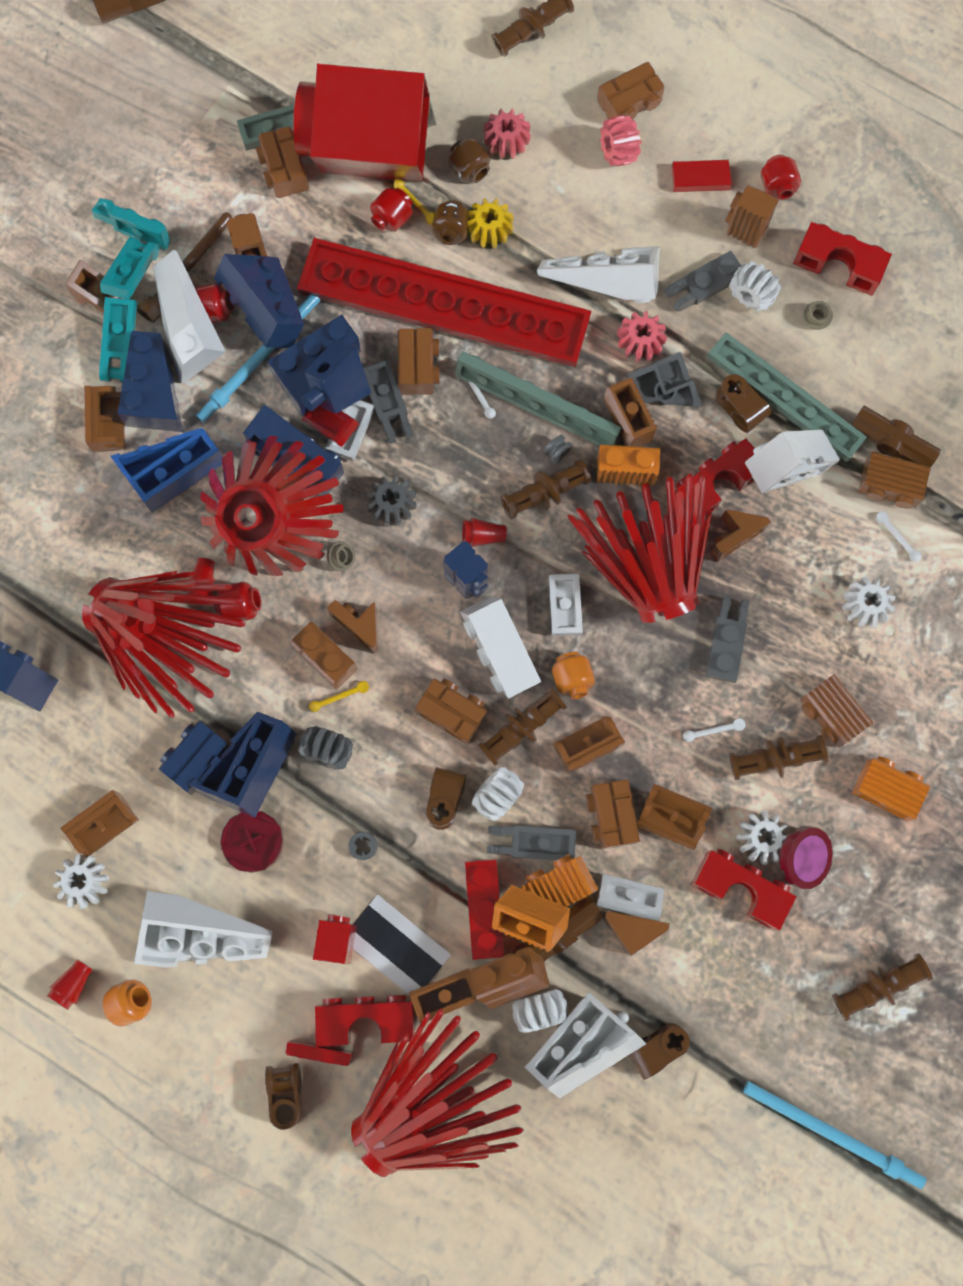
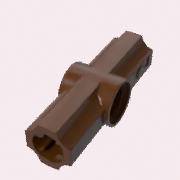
[851,405,941,467]
[511,895,604,961]

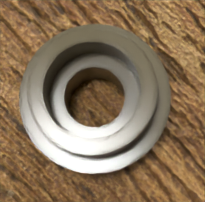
[803,301,833,330]
[326,541,355,571]

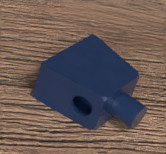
[301,339,371,413]

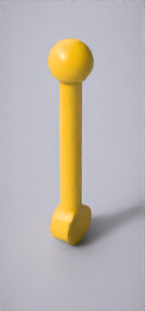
[394,179,434,225]
[308,681,369,712]

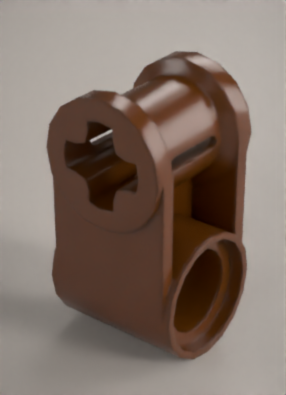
[715,374,771,433]
[426,767,467,830]
[628,1023,690,1080]
[265,1063,302,1130]

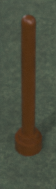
[137,212,232,323]

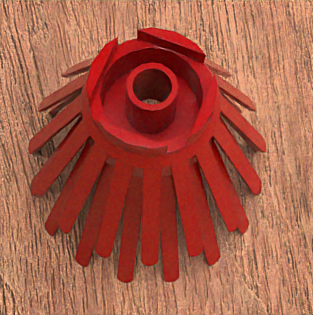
[200,436,344,576]
[567,473,712,623]
[82,570,245,718]
[351,1009,524,1177]

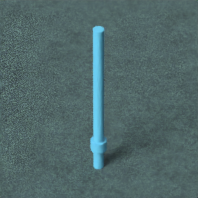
[195,295,321,424]
[743,1081,926,1189]

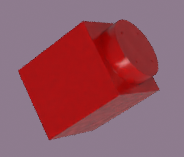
[293,63,430,182]

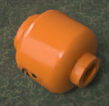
[552,652,595,700]
[102,979,152,1027]

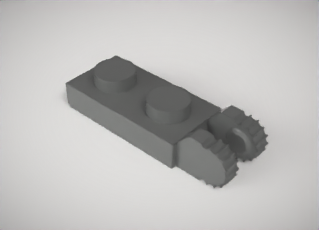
[664,250,742,312]
[363,359,413,444]
[705,595,749,683]
[487,825,576,861]

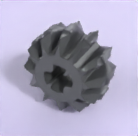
[366,475,417,527]
[298,726,353,770]

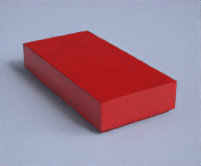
[671,159,731,192]
[301,406,359,447]
[285,1040,354,1067]

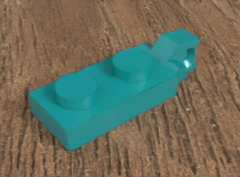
[92,198,171,251]

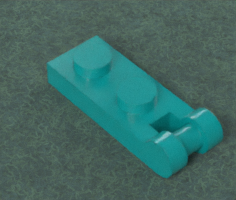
[100,237,159,300]
[99,297,137,383]

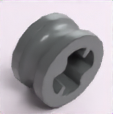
[543,434,573,463]
[349,832,378,860]

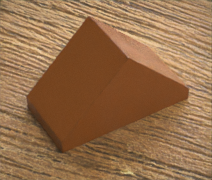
[603,911,670,956]

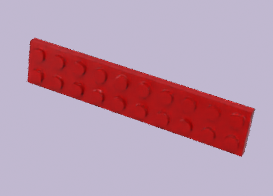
[297,237,592,368]

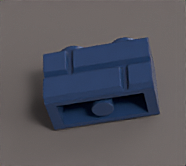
[443,541,489,599]
[159,720,230,795]

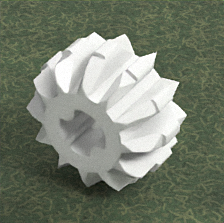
[729,261,781,312]
[842,577,896,628]
[472,767,524,821]
[736,811,789,865]
[52,854,110,909]
[512,989,568,1033]

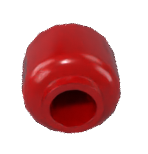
[760,155,802,200]
[370,188,412,232]
[195,283,234,323]
[214,582,262,621]

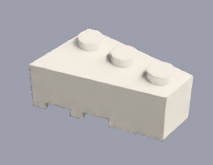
[745,429,840,493]
[460,596,541,699]
[525,992,646,1098]

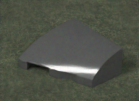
[625,352,702,407]

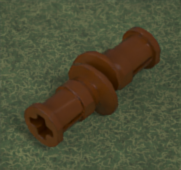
[491,0,574,57]
[500,459,591,520]
[478,686,567,766]
[729,735,828,781]
[832,953,933,1021]

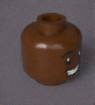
[448,139,490,183]
[431,200,470,245]

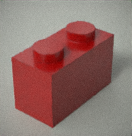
[313,914,357,964]

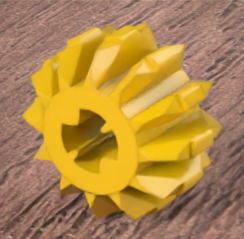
[467,197,514,249]

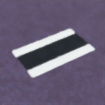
[353,895,450,996]

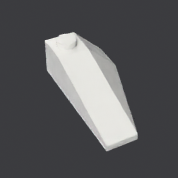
[537,246,660,303]
[153,250,226,383]
[134,891,272,968]

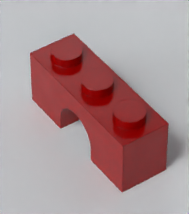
[793,221,892,296]
[675,438,755,517]
[690,848,797,931]
[465,859,504,960]
[315,995,415,1047]

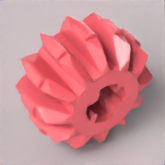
[483,108,531,160]
[599,115,642,167]
[617,310,667,362]

